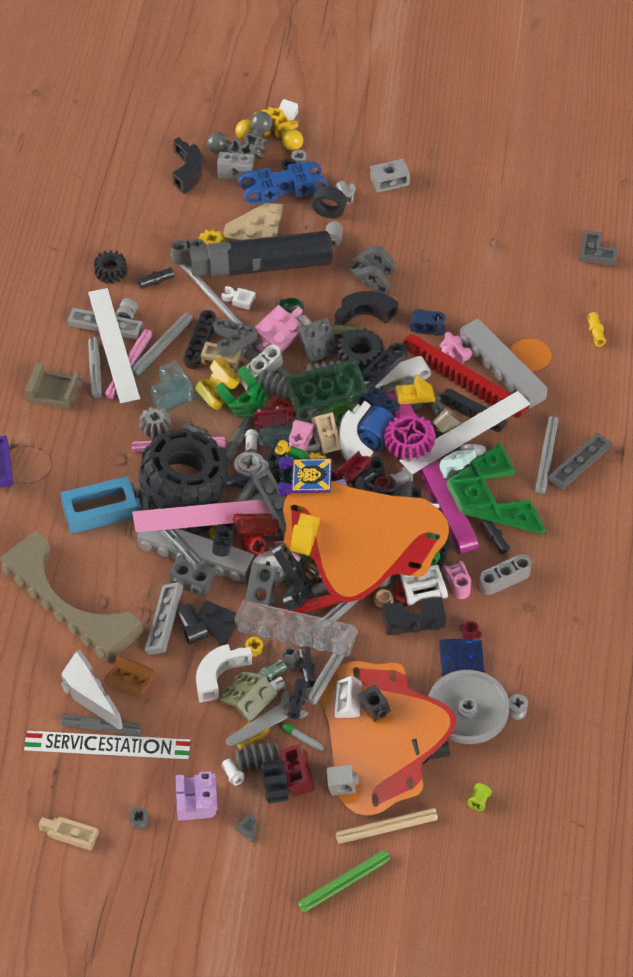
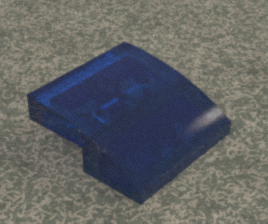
[439,638,485,676]

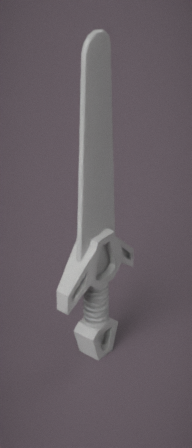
[226,687,312,747]

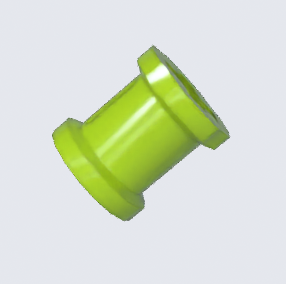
[467,783,492,811]

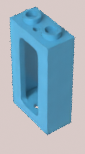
[60,476,141,534]

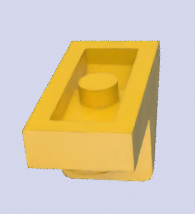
[395,375,435,405]
[290,513,320,556]

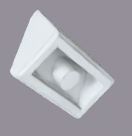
[334,676,362,718]

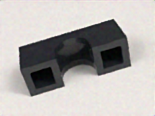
[382,597,446,635]

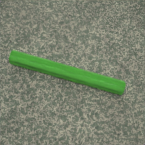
[298,850,390,912]

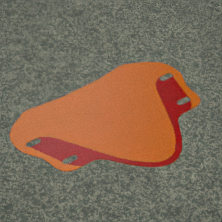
[283,481,449,602]
[321,661,456,815]

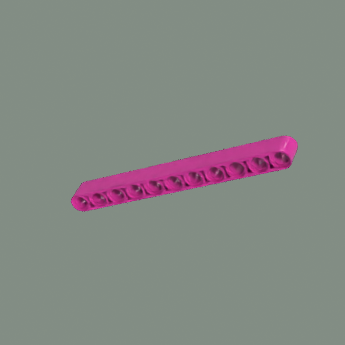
[386,391,478,554]

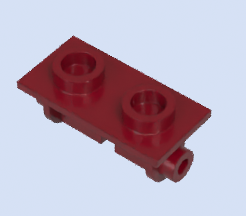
[253,405,293,429]
[334,451,371,485]

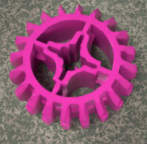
[384,414,436,461]

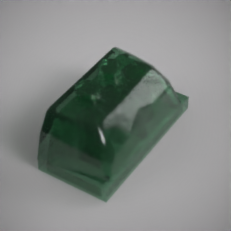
[284,358,368,414]

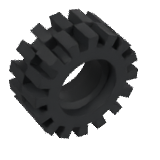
[94,250,127,284]

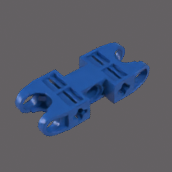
[238,162,328,204]

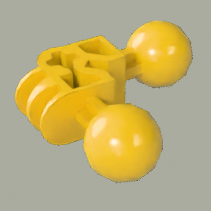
[235,107,304,151]

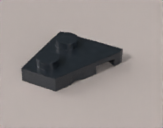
[197,600,241,646]

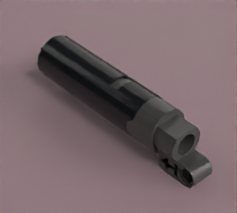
[171,231,333,277]

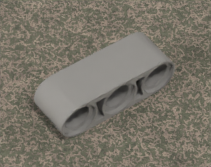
[479,554,532,595]

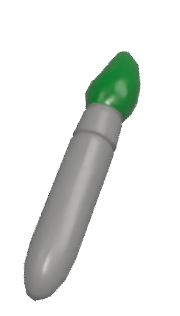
[281,723,324,751]

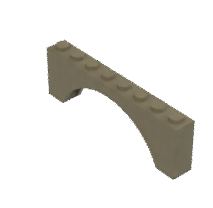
[0,530,144,662]

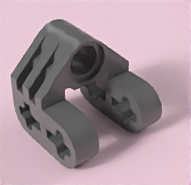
[349,246,396,295]

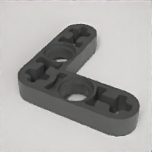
[213,319,258,356]

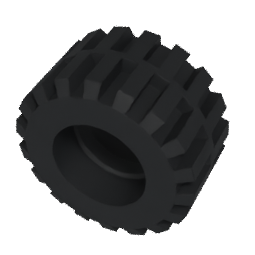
[337,329,384,377]

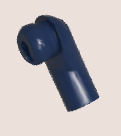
[226,474,250,488]

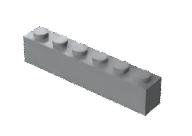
[460,318,548,409]
[137,529,255,583]

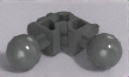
[207,111,272,162]

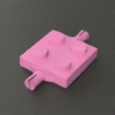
[255,305,303,353]

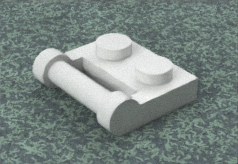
[400,565,448,606]

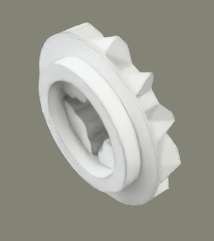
[234,452,264,476]

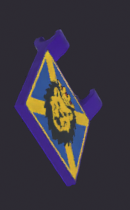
[278,457,332,496]

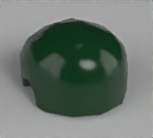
[276,297,304,313]

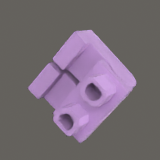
[175,771,217,821]

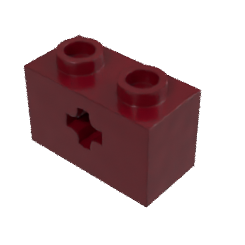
[280,744,315,796]

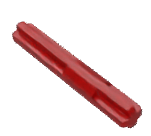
[279,594,342,619]

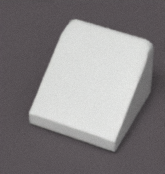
[279,99,298,121]

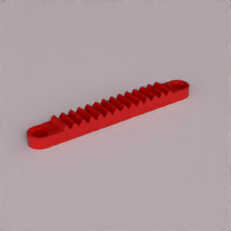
[402,334,526,418]

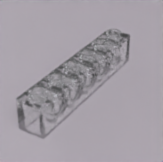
[234,600,357,656]

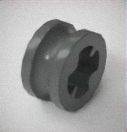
[129,808,149,829]

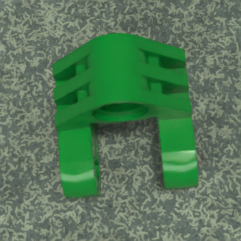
[215,365,268,418]

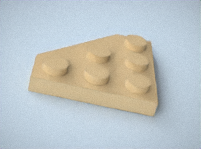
[223,203,283,241]

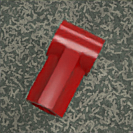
[241,534,267,555]

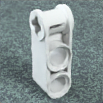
[237,345,283,391]

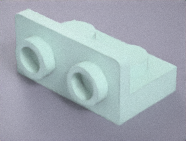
[440,450,476,479]

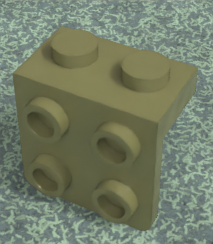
[218,672,278,722]

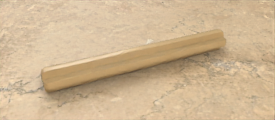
[336,808,438,844]

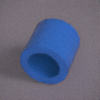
[357,406,395,451]

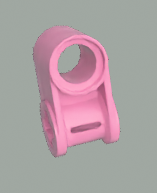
[289,420,314,451]
[442,560,471,599]

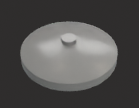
[429,670,509,744]

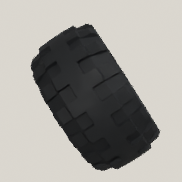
[139,428,229,509]

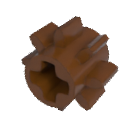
[305,560,323,584]

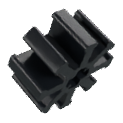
[261,759,289,804]

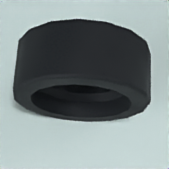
[312,186,347,219]

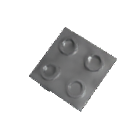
[297,317,338,363]

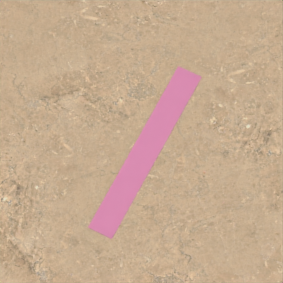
[132,499,274,532]

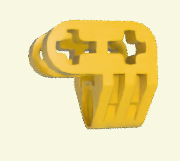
[195,358,241,410]

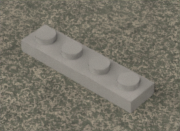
[67,308,143,340]
[144,582,183,655]

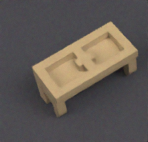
[201,342,242,371]
[312,412,342,455]

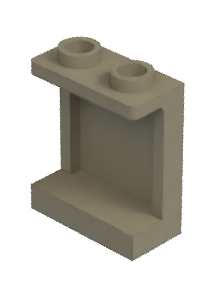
[25,362,82,410]

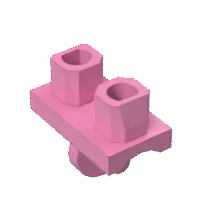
[440,332,472,364]

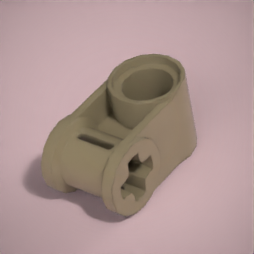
[433,408,463,433]

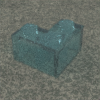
[151,360,194,411]

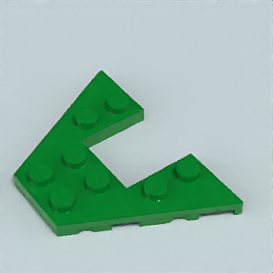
[446,442,546,534]

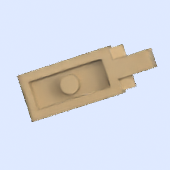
[39,817,99,850]

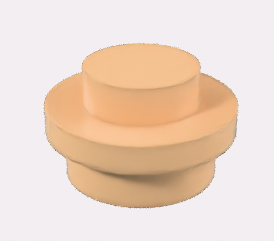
[374,589,393,608]

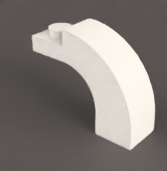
[337,401,373,461]
[196,644,252,703]

